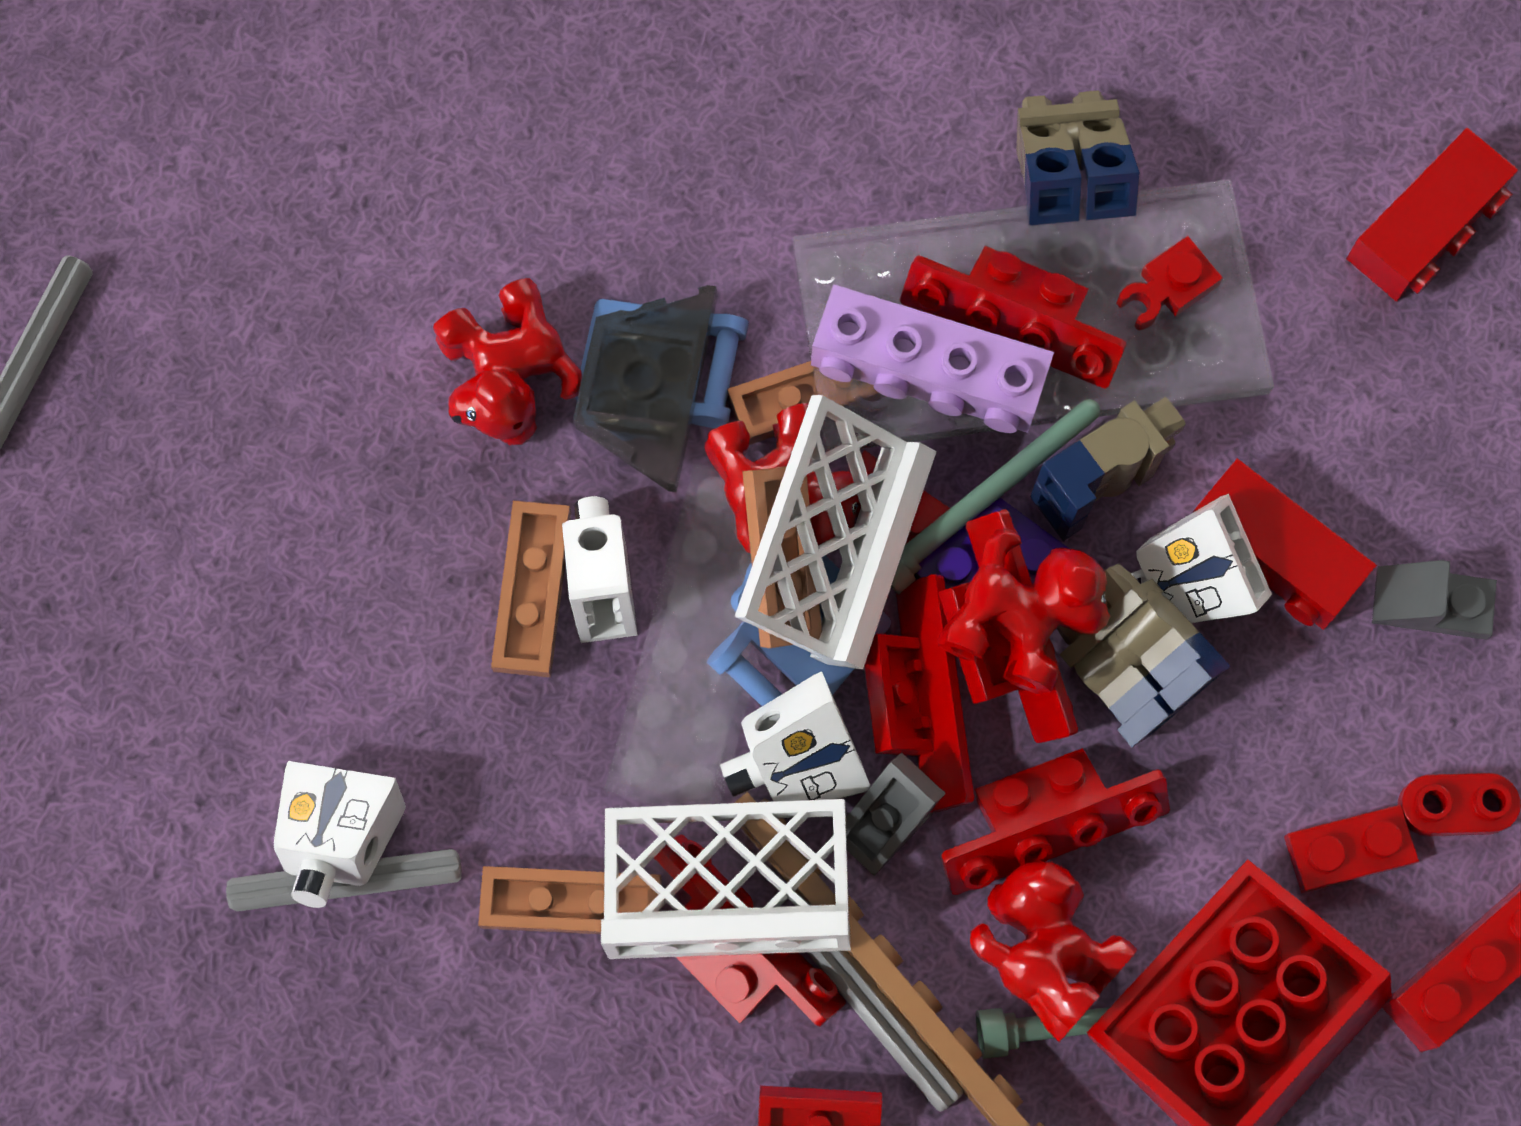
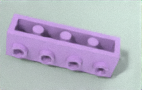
[811,284,1054,433]

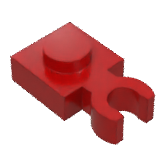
[1116,236,1223,331]

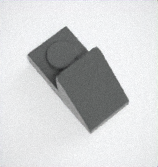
[1372,560,1497,640]
[832,753,946,876]

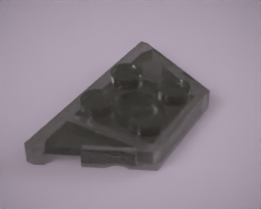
[573,285,718,493]

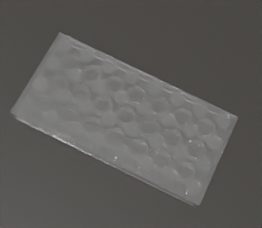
[792,179,1274,452]

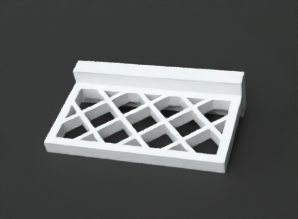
[735,395,937,669]
[601,799,851,959]

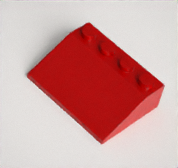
[1087,859,1392,1126]

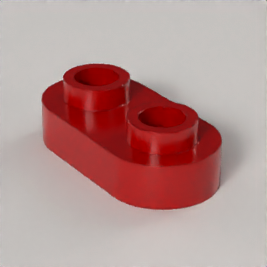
[1398,773,1521,836]

